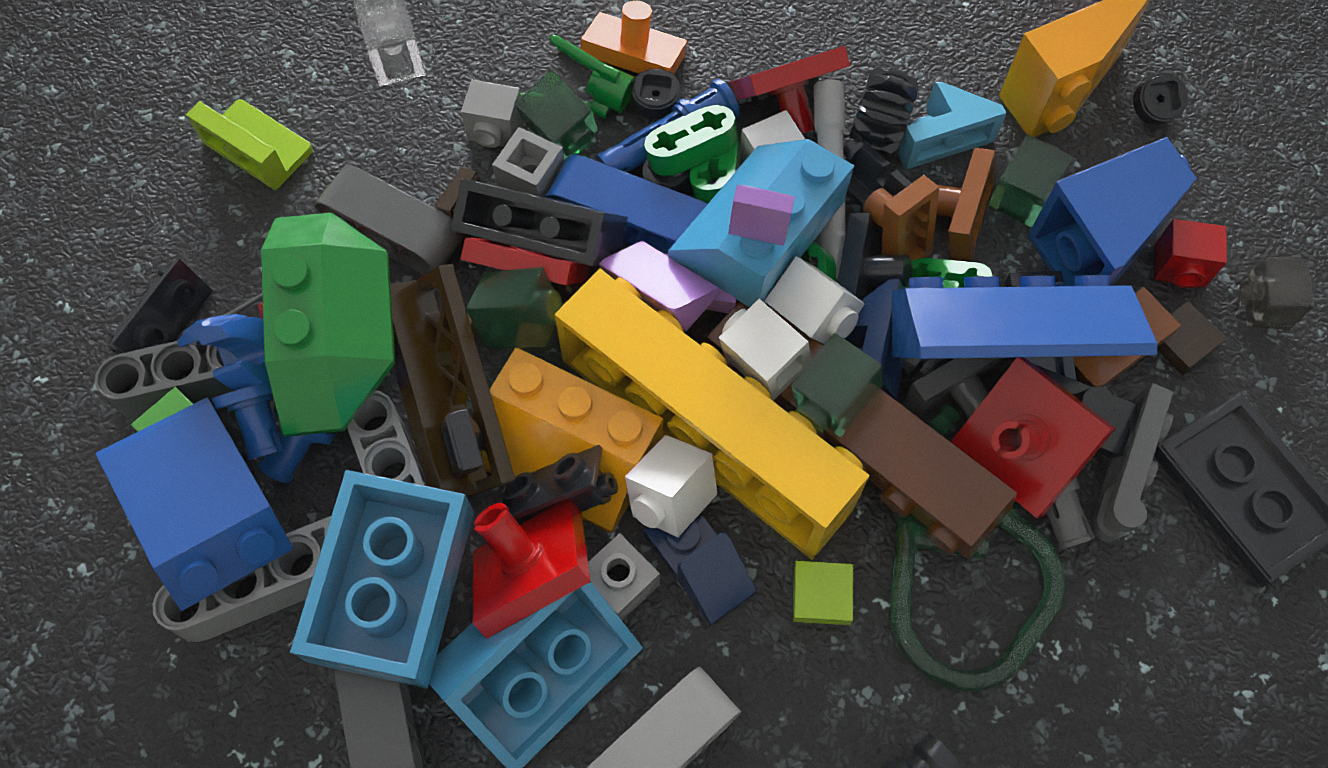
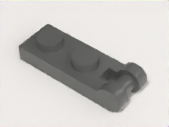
[1091,383,1174,542]

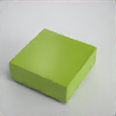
[793,561,853,625]

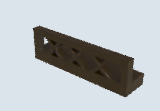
[390,264,516,497]

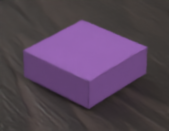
[728,184,795,246]

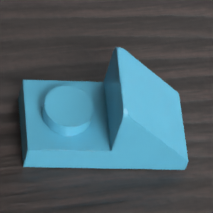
[898,82,1006,170]

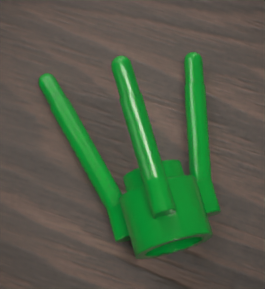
[521,34,636,119]

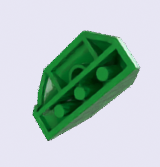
[261,213,395,437]

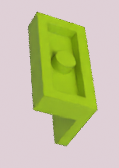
[186,99,313,191]

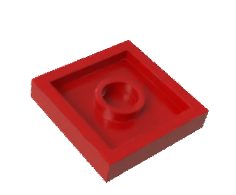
[726,46,850,133]
[461,238,591,326]
[951,357,1116,518]
[473,498,591,639]

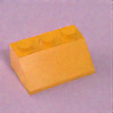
[482,347,663,534]

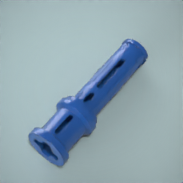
[595,78,740,173]

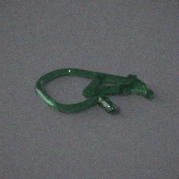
[890,405,1065,691]

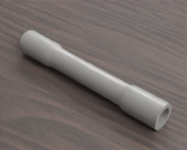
[814,79,846,282]

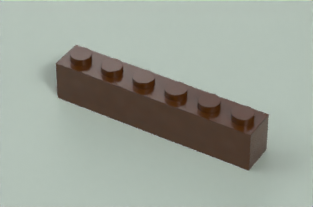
[707,302,1017,560]

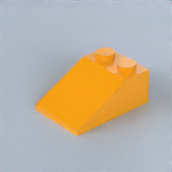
[999,0,1150,139]

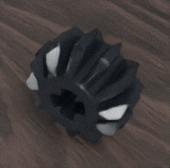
[849,67,919,155]

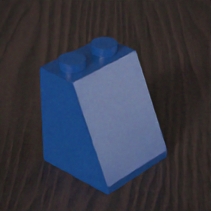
[1027,137,1197,286]
[96,397,294,611]

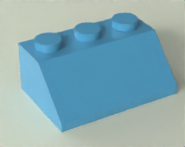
[668,139,854,307]
[429,582,643,768]

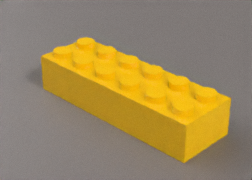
[554,269,870,560]

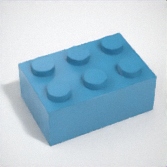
[290,470,474,689]

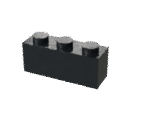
[451,178,628,267]

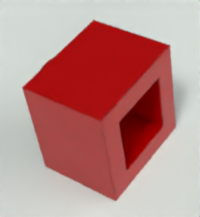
[1154,219,1227,288]

